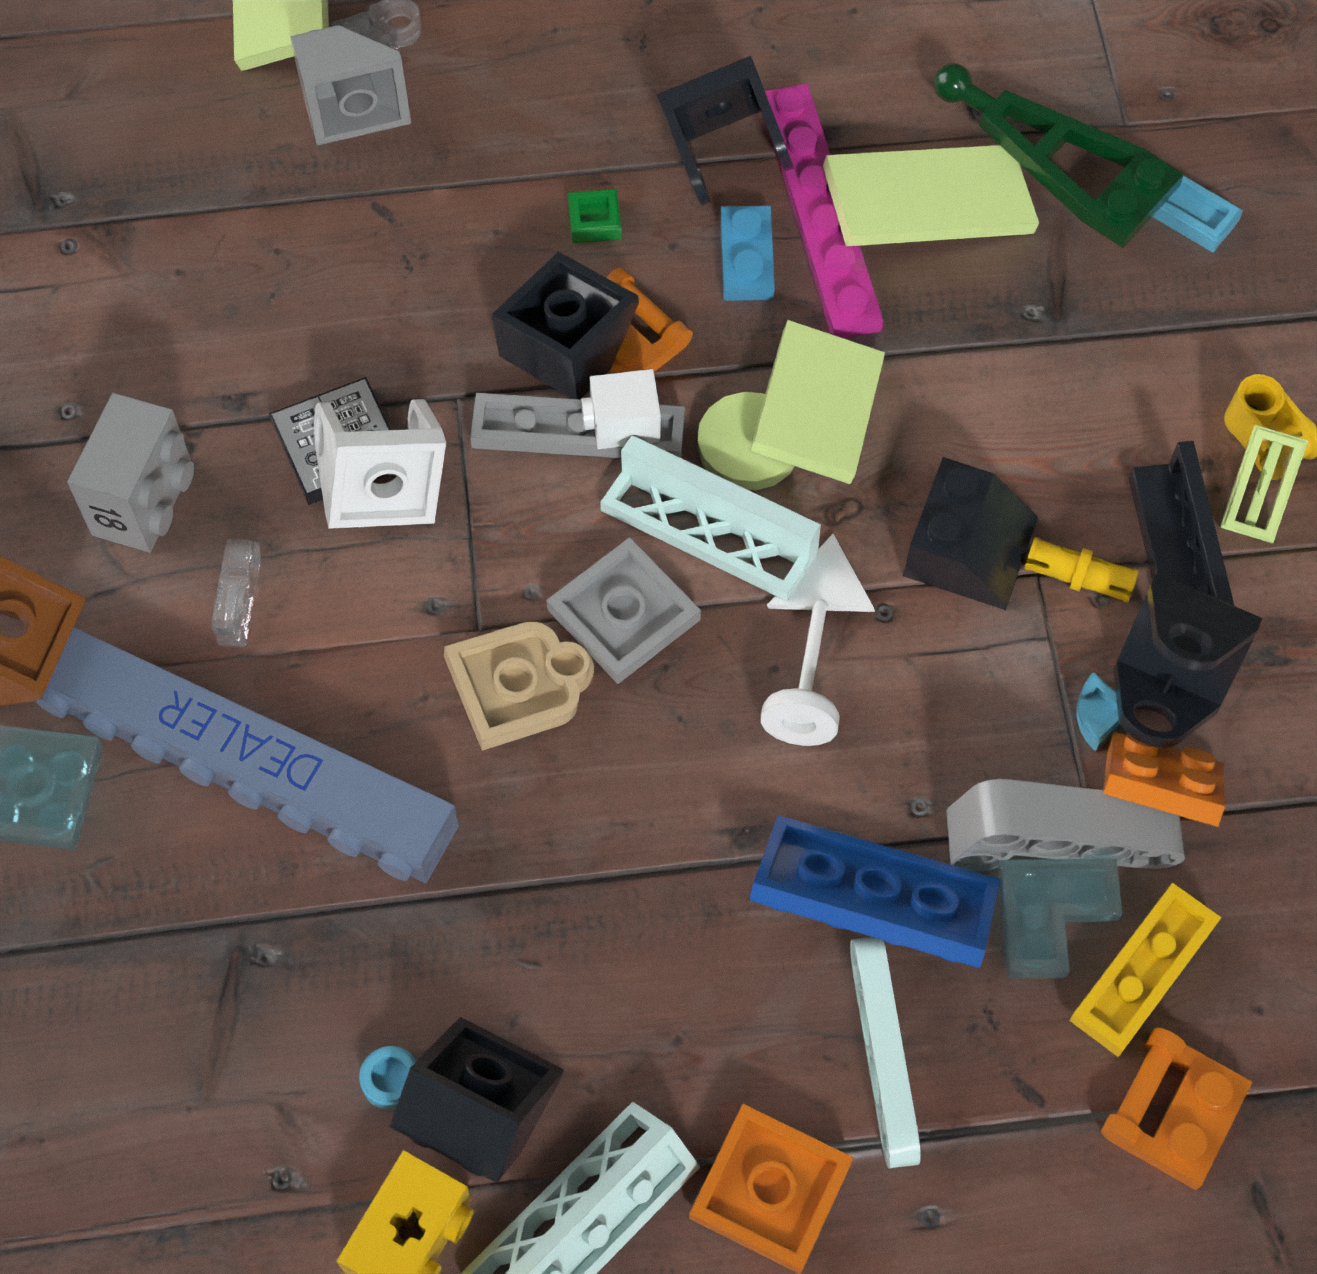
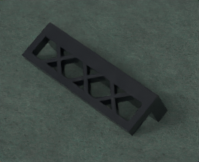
[1129,441,1235,652]

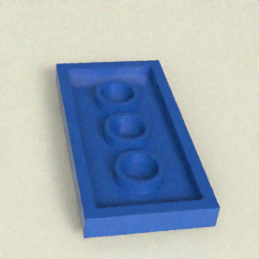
[749,815,1000,968]

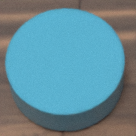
[359,1046,416,1110]

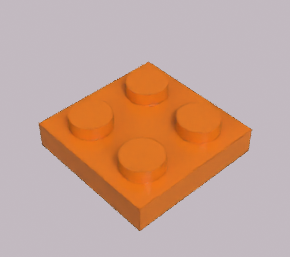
[1103,732,1225,827]
[689,1104,854,1274]

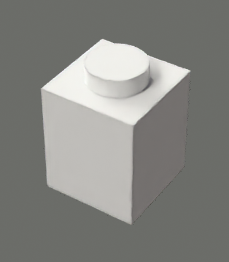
[581,369,661,450]

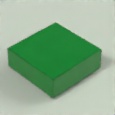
[568,189,622,243]

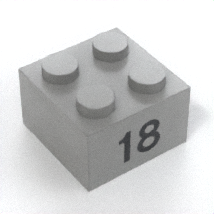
[67,392,194,553]

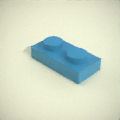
[720,206,775,301]

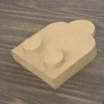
[444,622,594,751]

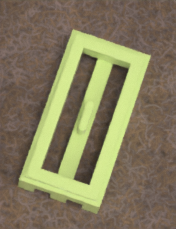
[1220,425,1308,543]

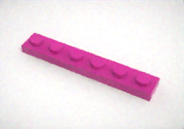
[766,84,883,338]

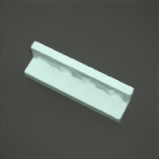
[600,435,821,601]
[461,1102,700,1274]

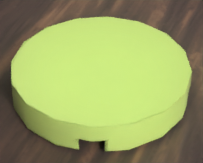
[697,392,795,491]

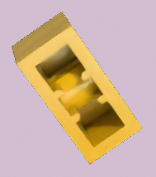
[337,1150,474,1274]

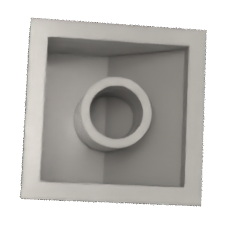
[290,25,411,146]

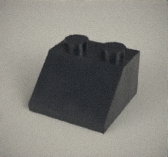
[491,252,639,399]
[903,457,1038,610]
[389,1017,564,1183]

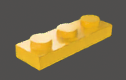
[1069,883,1222,1057]

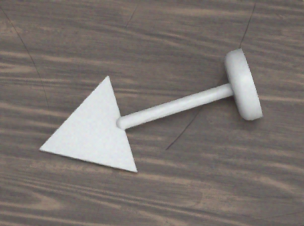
[761,534,875,746]

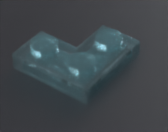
[998,859,1123,979]

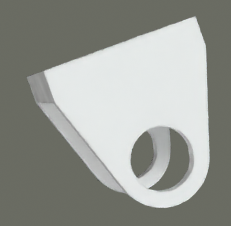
[314,399,446,529]

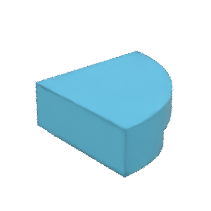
[1077,672,1134,752]

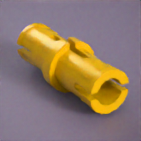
[1024,537,1139,603]

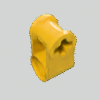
[1224,374,1317,480]

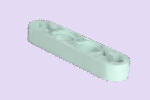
[851,937,920,1168]

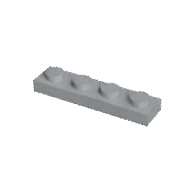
[470,393,685,458]

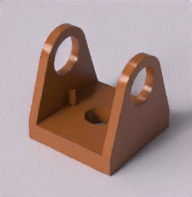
[0,556,86,706]

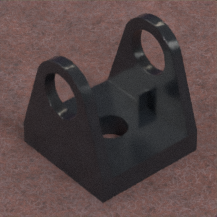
[657,55,794,206]
[1114,573,1263,748]

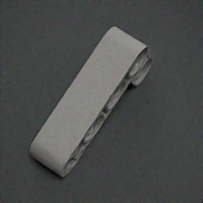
[946,779,1185,872]

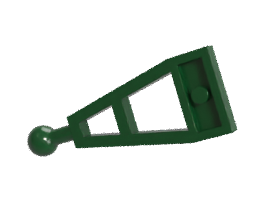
[933,63,1184,248]

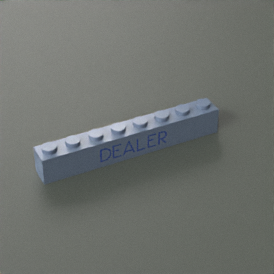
[35,627,459,884]

